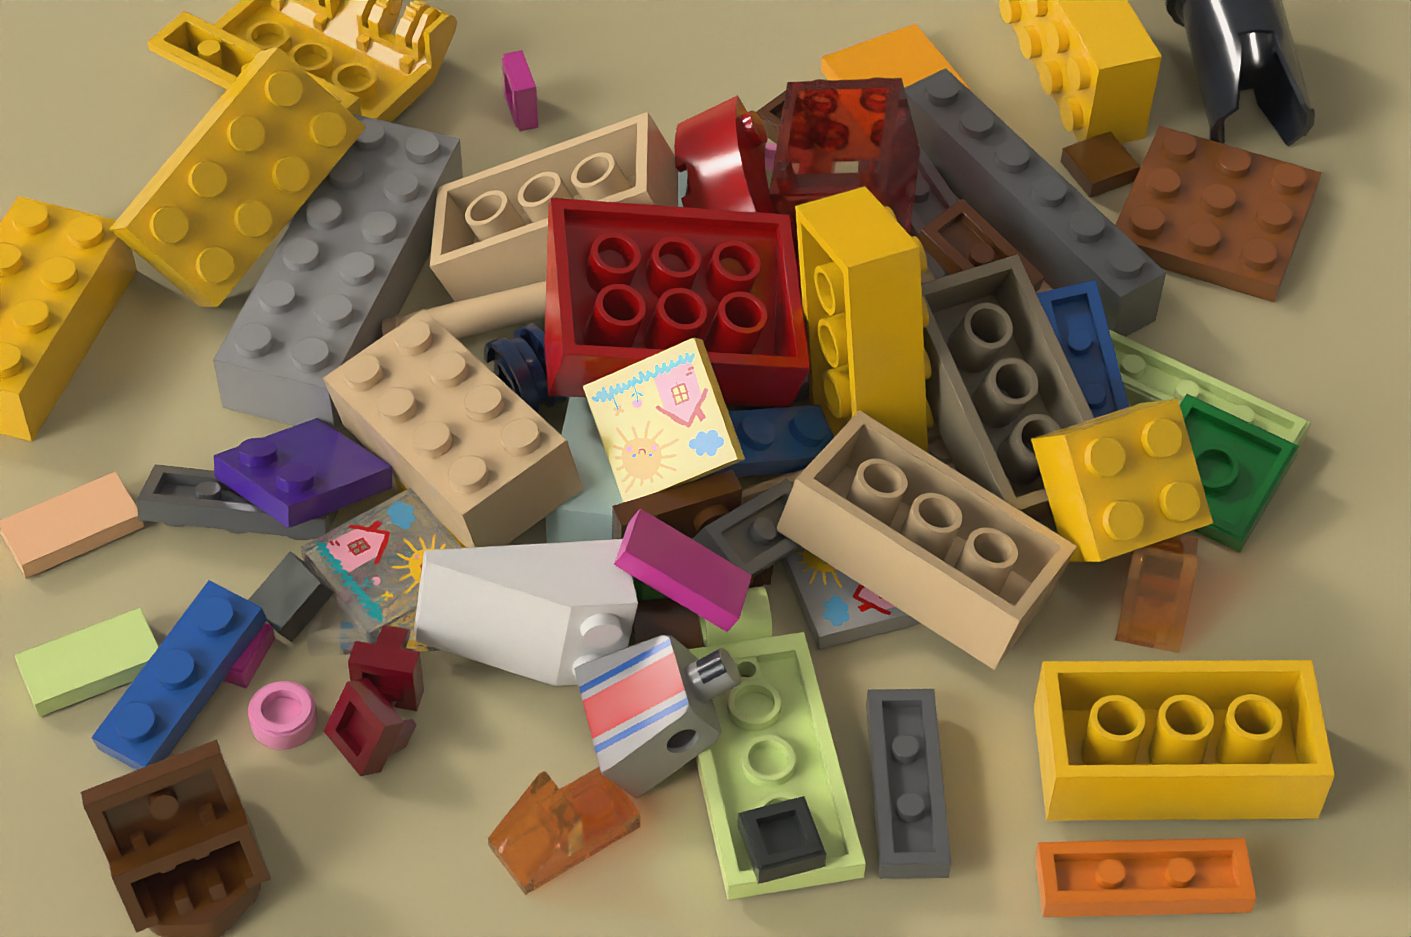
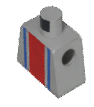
[574,635,741,799]

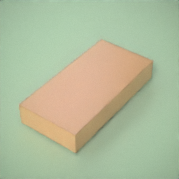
[0,471,144,579]

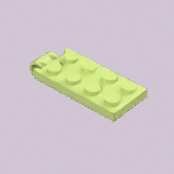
[688,586,866,900]

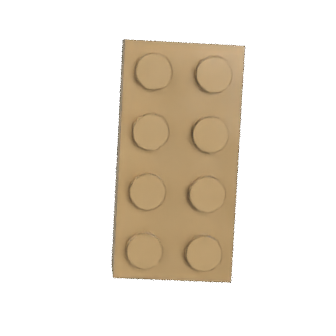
[430,112,678,302]
[323,309,584,548]
[777,410,1077,670]

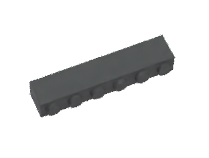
[897,68,1166,337]

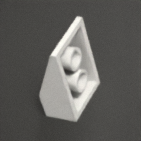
[414,539,638,686]

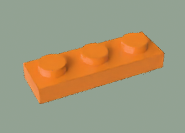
[1035,838,1257,917]

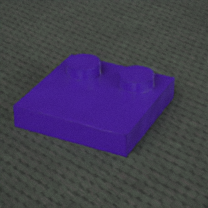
[214,418,392,528]

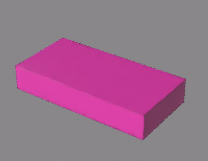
[614,508,752,632]

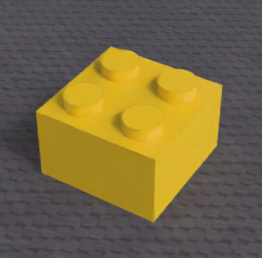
[1031,398,1213,562]

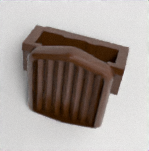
[81,739,271,937]

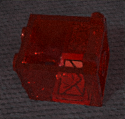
[769,77,921,259]

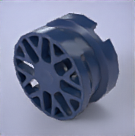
[484,324,567,412]

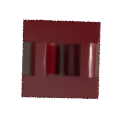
[348,624,424,711]
[323,678,417,777]

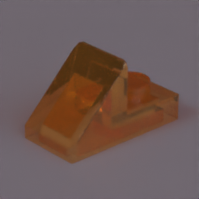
[1115,534,1199,653]
[488,767,640,895]

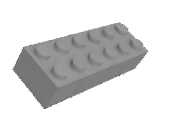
[213,114,463,431]

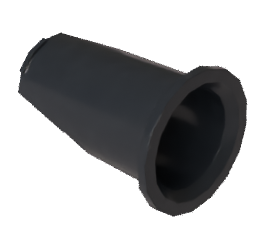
[1165,0,1315,147]

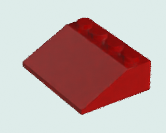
[544,198,810,408]

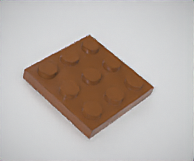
[1115,125,1322,302]

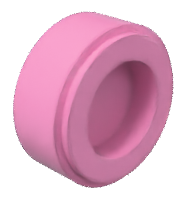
[248,681,318,750]

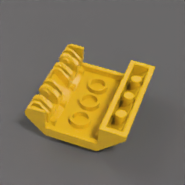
[148,0,457,123]

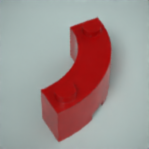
[674,95,803,310]

